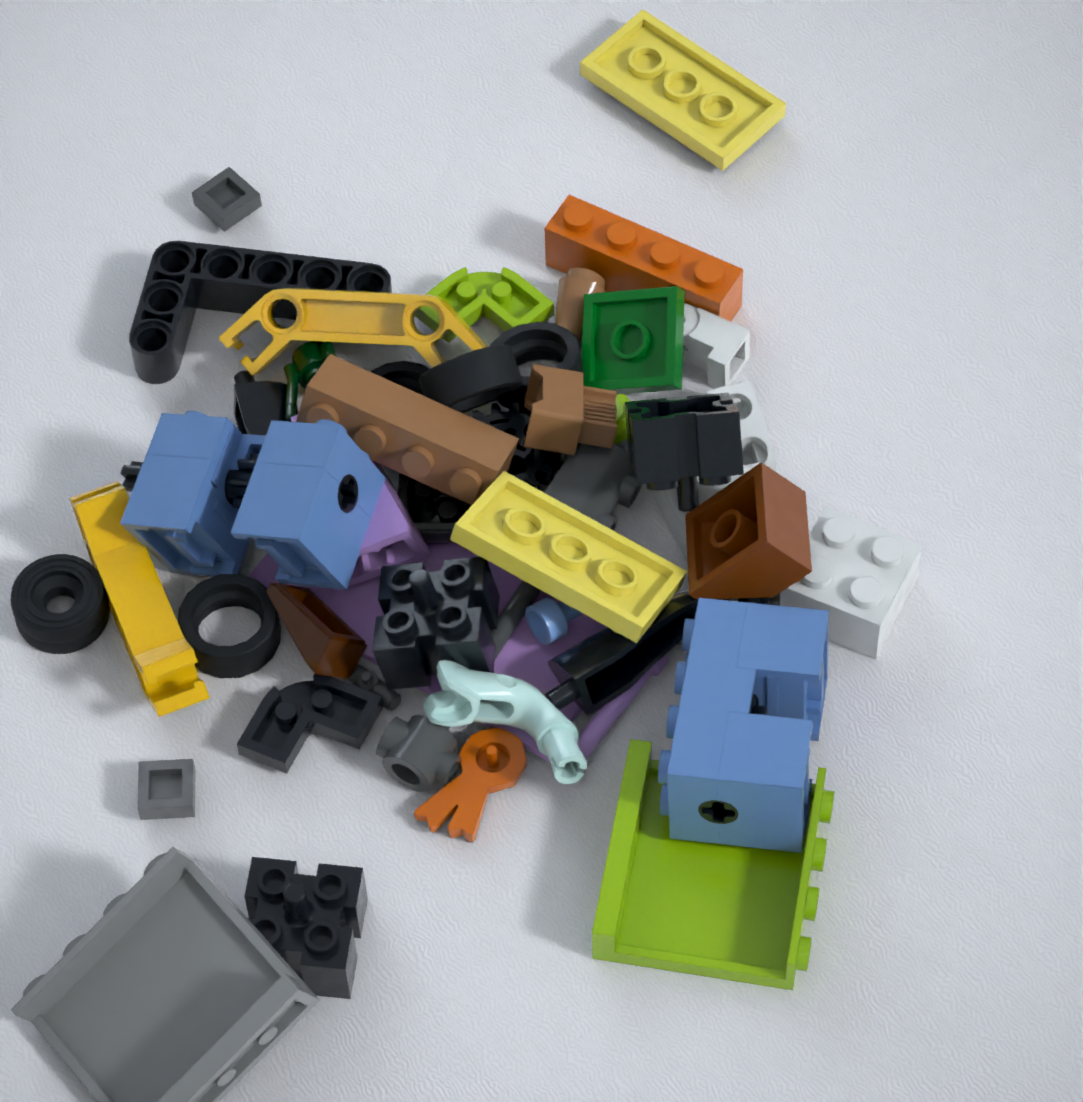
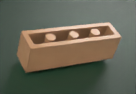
[296,354,519,505]

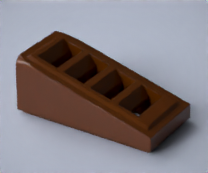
[266,582,368,679]

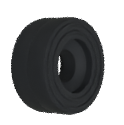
[10,554,110,654]

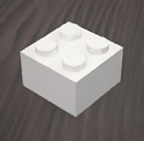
[780,506,922,659]

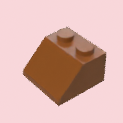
[685,462,812,599]

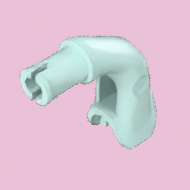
[423,660,587,784]

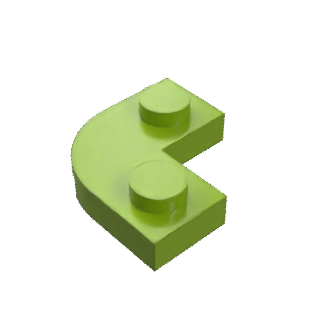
[415,267,554,343]

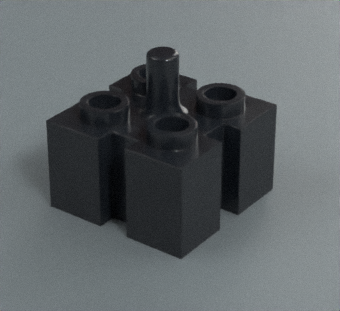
[625,393,744,512]
[372,557,500,690]
[244,857,368,999]

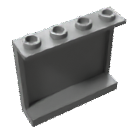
[11,847,320,1102]

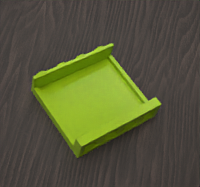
[592,739,835,990]

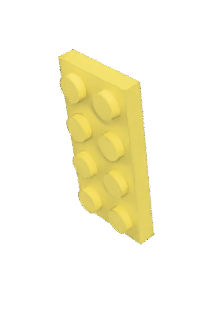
[580,9,786,171]
[450,471,687,643]

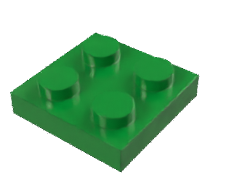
[582,286,685,394]

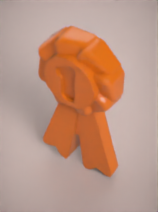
[414,728,527,843]

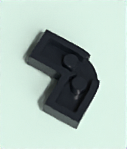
[237,674,383,774]

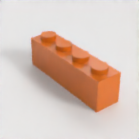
[544,195,743,322]

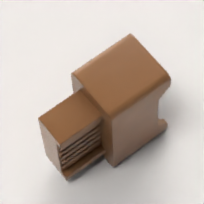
[523,364,617,456]

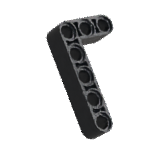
[129,241,392,384]

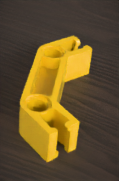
[219,288,488,376]
[69,481,210,717]

